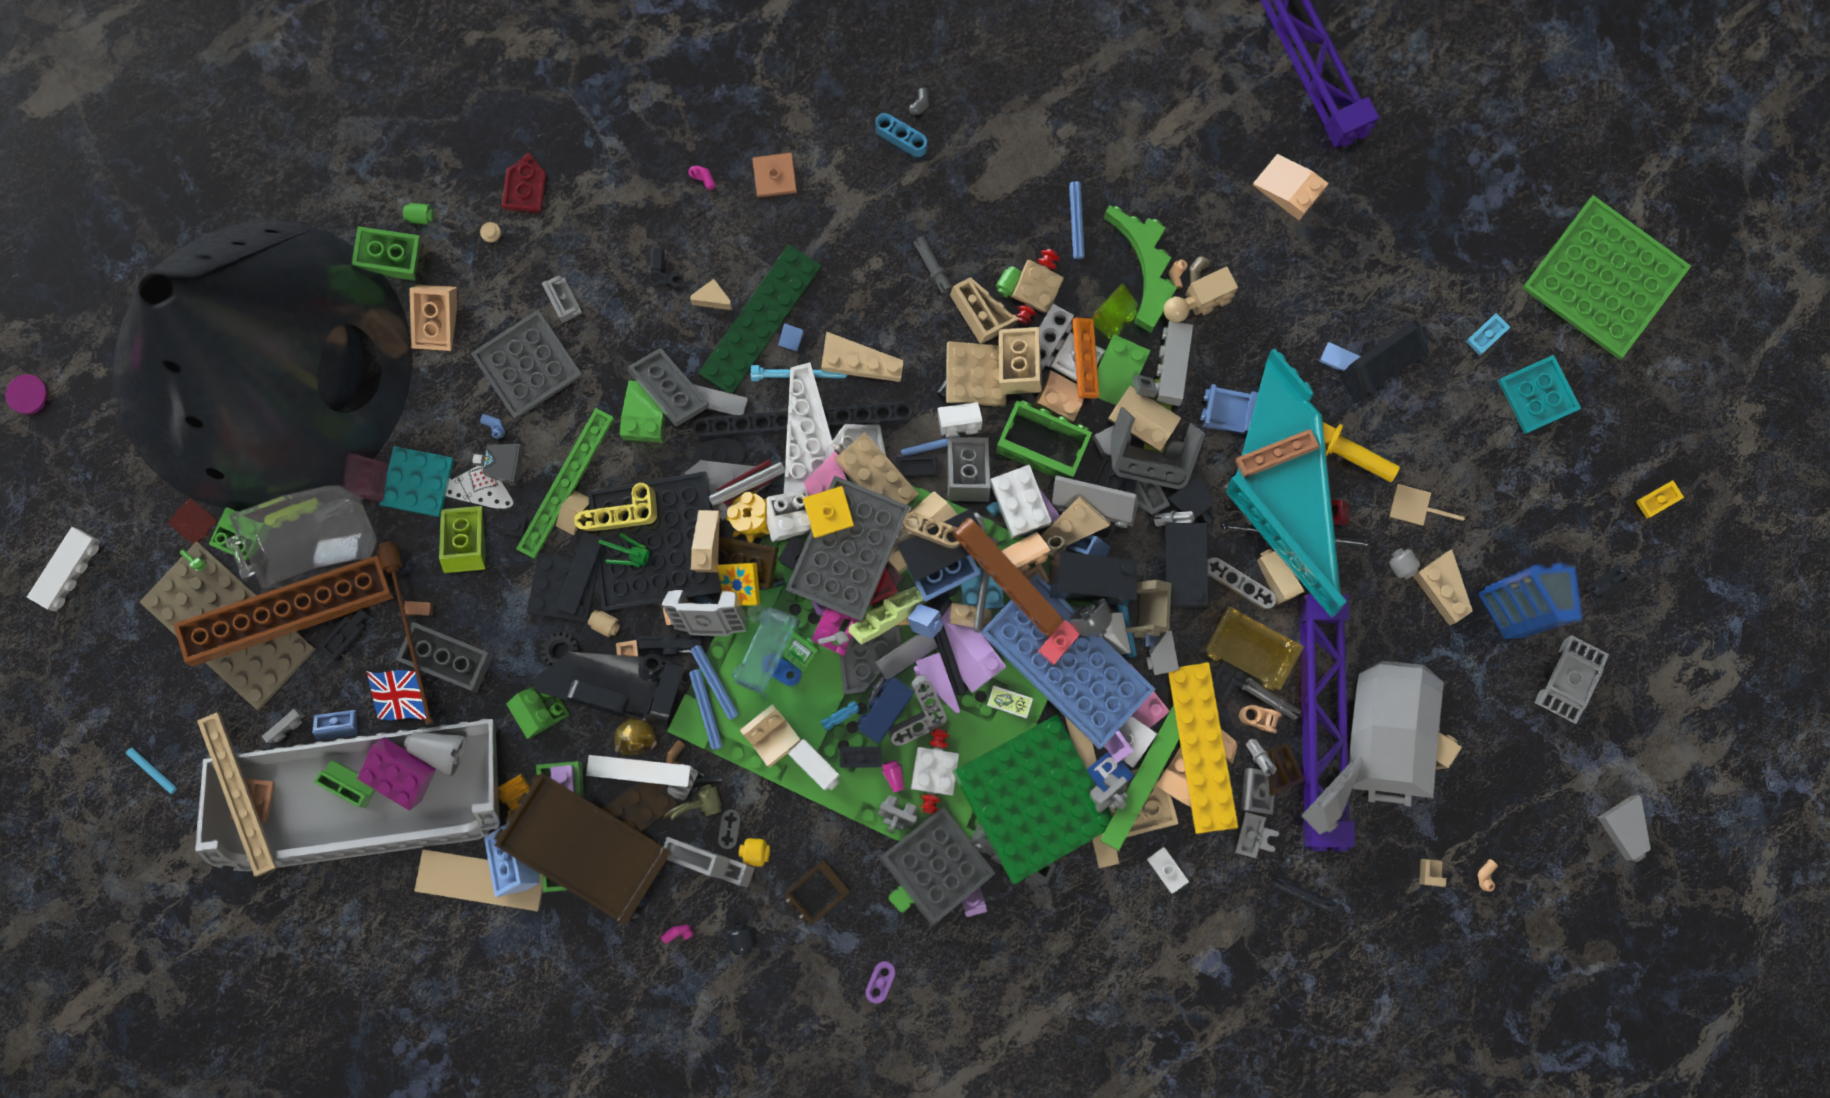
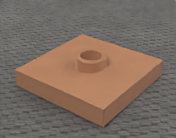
[752,153,797,197]

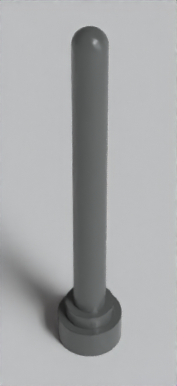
[974,537,999,633]

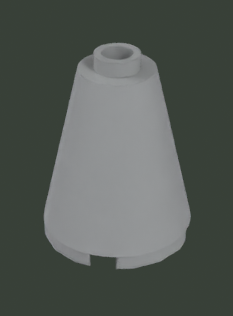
[404,732,466,776]

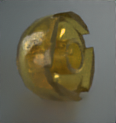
[614,718,656,755]

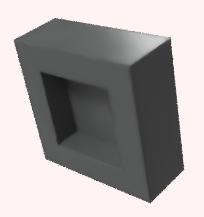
[1132,375,1158,398]

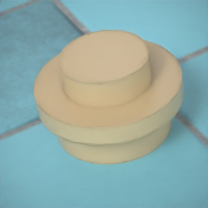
[480,222,501,242]

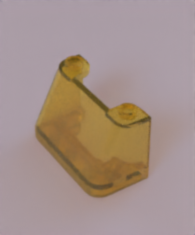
[1205,606,1304,691]

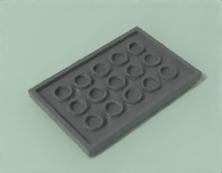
[786,475,911,622]

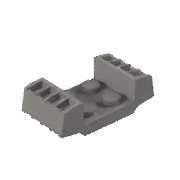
[661,590,748,636]
[1535,635,1609,724]

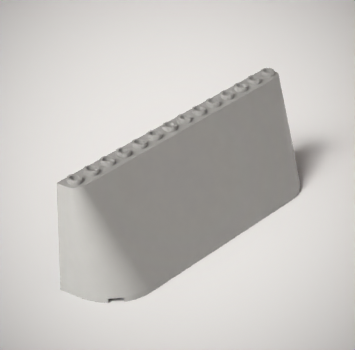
[196,719,500,871]

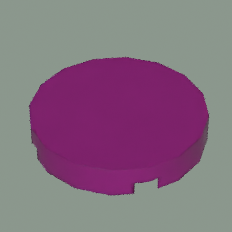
[6,374,49,415]

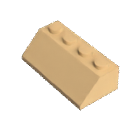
[888,491,958,574]

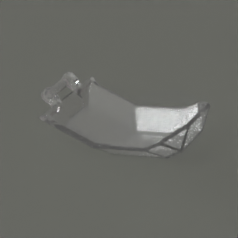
[225,485,377,588]

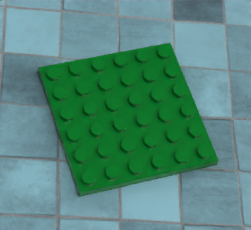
[952,715,1113,884]

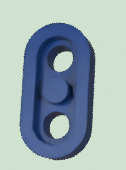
[763,654,801,686]

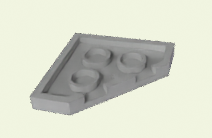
[685,460,770,520]

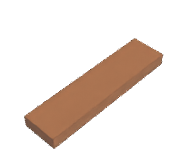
[1235,429,1320,478]

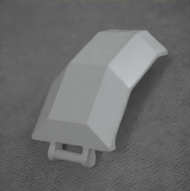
[1349,661,1444,807]

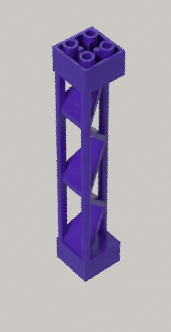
[1260,0,1379,148]
[1299,594,1355,851]

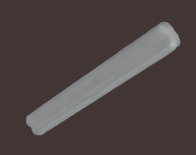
[709,462,785,506]

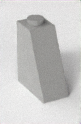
[1597,795,1651,862]

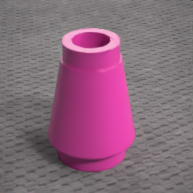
[882,760,905,792]

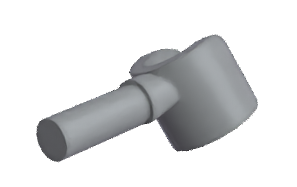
[818,631,849,645]

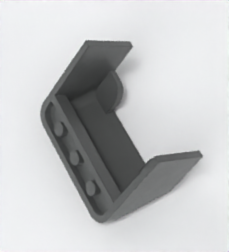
[1111,407,1205,489]

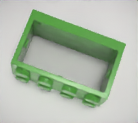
[996,401,1092,479]

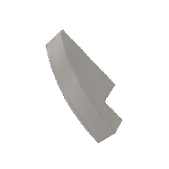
[664,837,755,888]

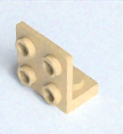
[740,704,801,767]

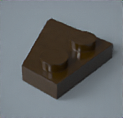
[1267,742,1305,796]

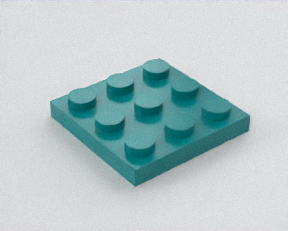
[1498,355,1581,434]
[379,446,454,518]

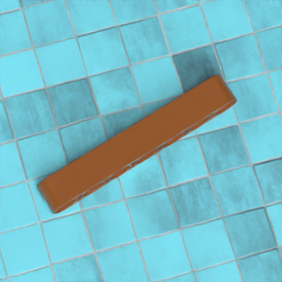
[953,518,1064,637]

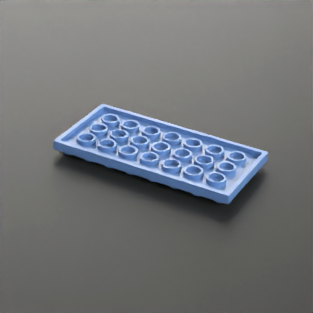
[980,574,1155,749]

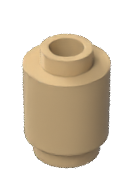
[588,610,620,638]

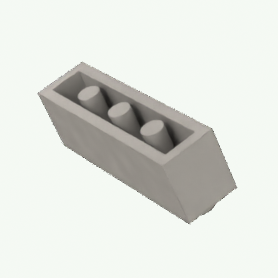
[1155,321,1193,406]

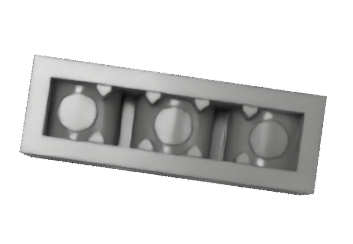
[1039,304,1074,371]

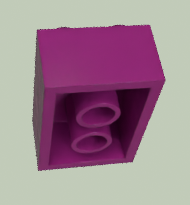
[357,737,436,811]

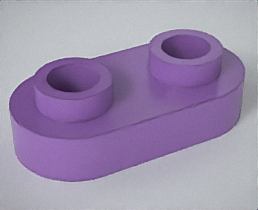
[866,961,895,1003]

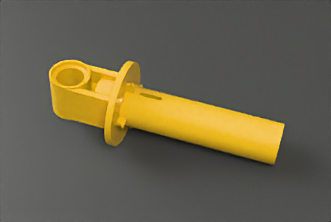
[1323,422,1400,483]

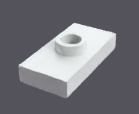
[1147,847,1189,894]

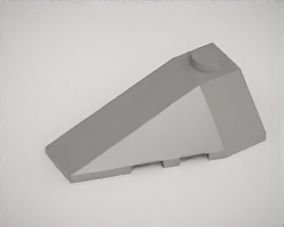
[1302,756,1364,834]

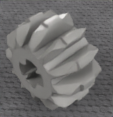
[667,764,698,800]

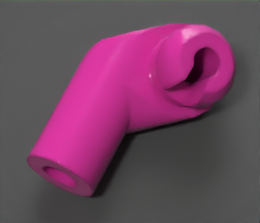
[661,924,694,944]

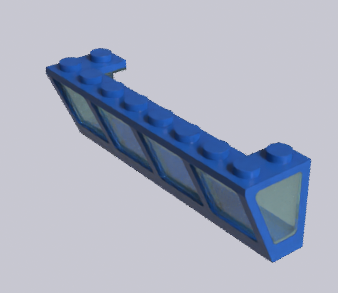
[1479,564,1582,639]

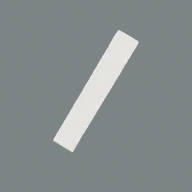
[586,755,690,787]

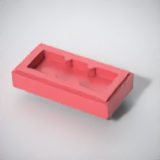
[1038,620,1080,665]

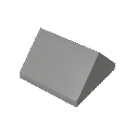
[1240,768,1275,814]

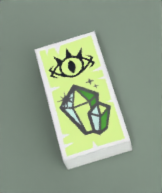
[987,686,1033,719]

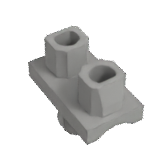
[1090,774,1128,813]
[877,795,917,833]

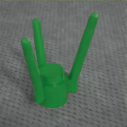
[599,533,650,567]

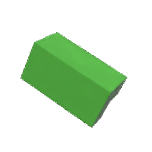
[314,760,376,808]

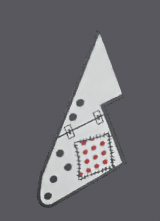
[445,465,515,511]

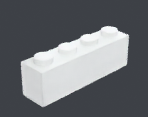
[27,527,101,612]

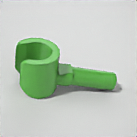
[180,550,207,571]

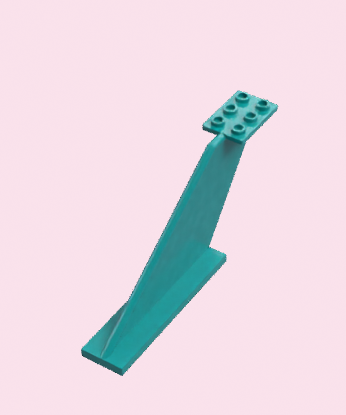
[1226,349,1347,618]

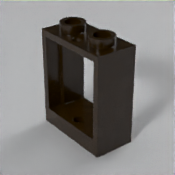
[785,859,851,925]

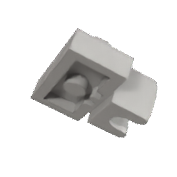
[1234,812,1279,858]

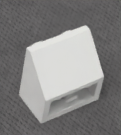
[938,402,982,437]
[767,489,811,542]

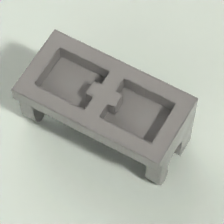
[542,275,582,322]

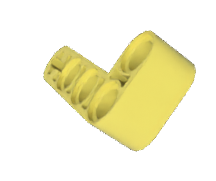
[574,483,657,532]

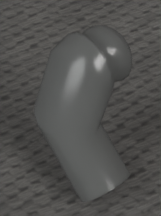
[909,88,929,115]

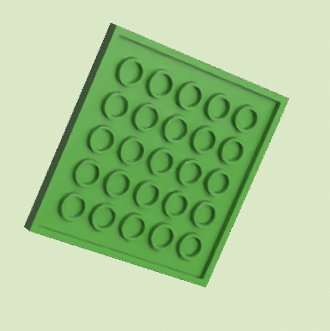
[1522,195,1691,360]

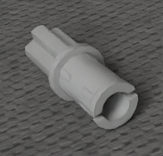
[1154,510,1195,526]
[1246,739,1276,776]

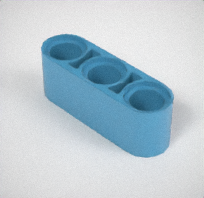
[876,113,927,157]

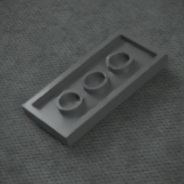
[628,348,709,427]

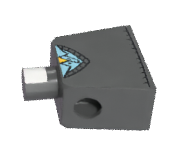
[473,444,523,486]

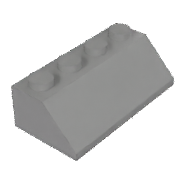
[1052,476,1139,528]

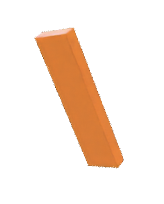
[1072,317,1099,399]

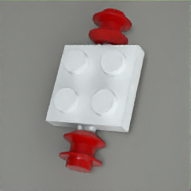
[911,729,959,814]

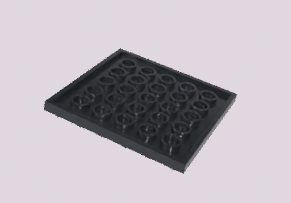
[588,471,722,612]

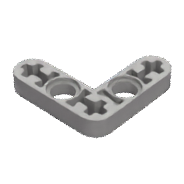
[888,675,947,746]

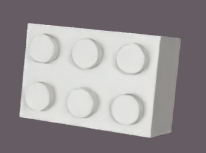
[990,465,1052,540]

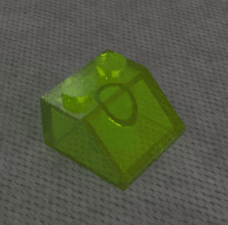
[1093,283,1138,338]

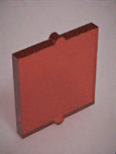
[168,498,217,544]

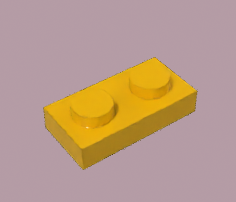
[1636,481,1684,518]

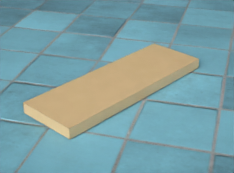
[415,850,543,911]

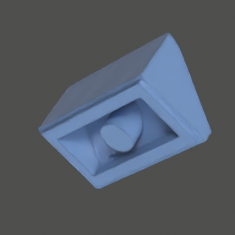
[312,710,358,740]

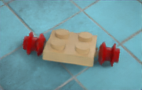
[1012,249,1063,326]

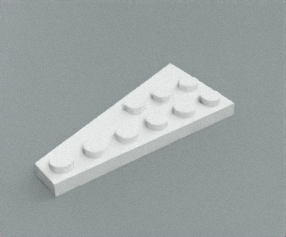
[784,363,835,493]

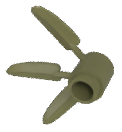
[663,784,722,820]

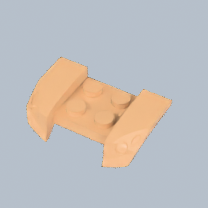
[1156,730,1237,807]

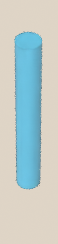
[126,748,177,794]

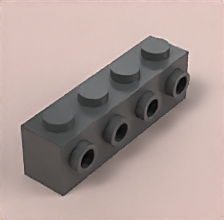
[969,823,1056,886]

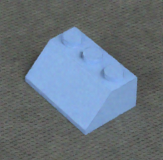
[484,823,540,897]

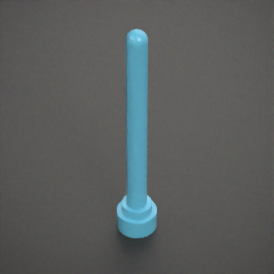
[751,365,847,381]

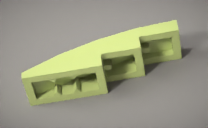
[849,586,927,644]

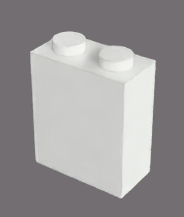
[788,739,840,791]

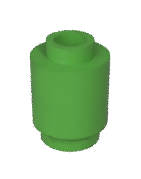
[403,203,435,225]
[996,266,1022,297]

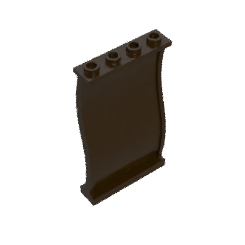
[494,772,671,926]

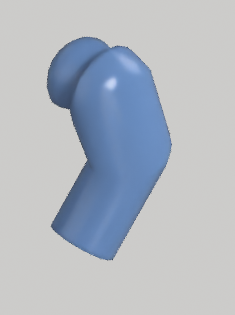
[480,414,505,439]

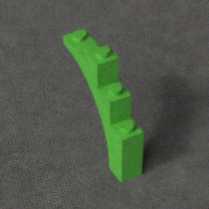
[1104,205,1177,333]

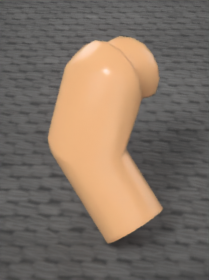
[1478,859,1498,892]

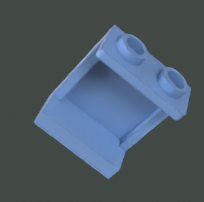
[1200,384,1258,435]

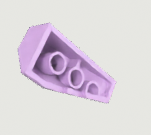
[942,608,1006,693]

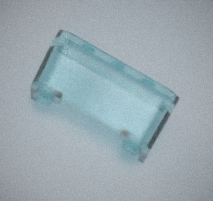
[732,607,802,699]

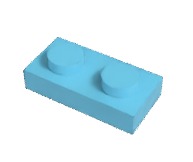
[1466,313,1510,355]

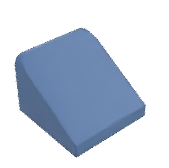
[778,324,804,352]

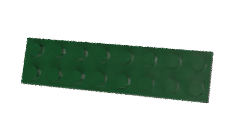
[698,244,822,394]

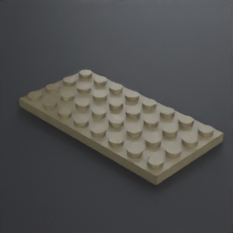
[140,541,316,710]

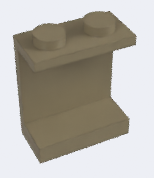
[1126,580,1171,638]

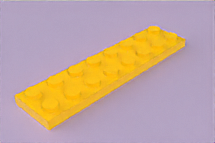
[1168,663,1238,834]

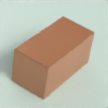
[404,601,434,617]

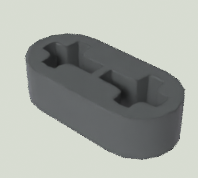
[718,810,741,849]

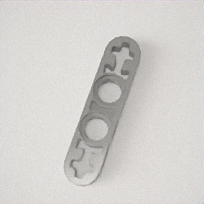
[1209,558,1276,609]

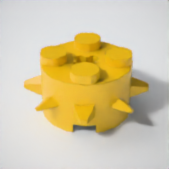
[726,491,770,543]

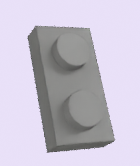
[262,709,305,744]

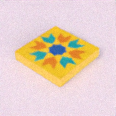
[718,563,760,605]

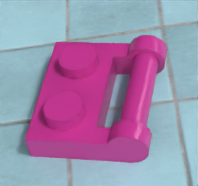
[811,607,859,656]

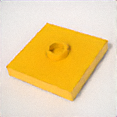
[803,486,855,538]

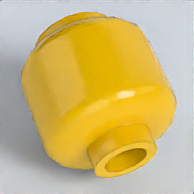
[739,838,770,867]

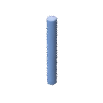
[901,435,960,457]

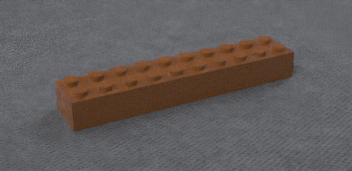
[173,555,394,667]

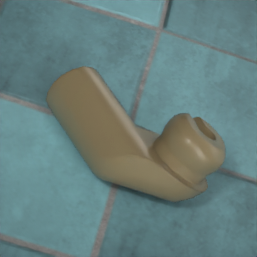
[1189,257,1210,283]

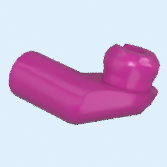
[689,166,716,190]

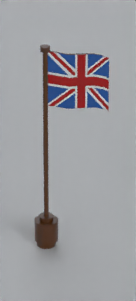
[367,541,434,724]

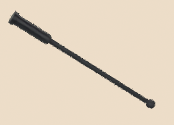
[1220,522,1368,548]

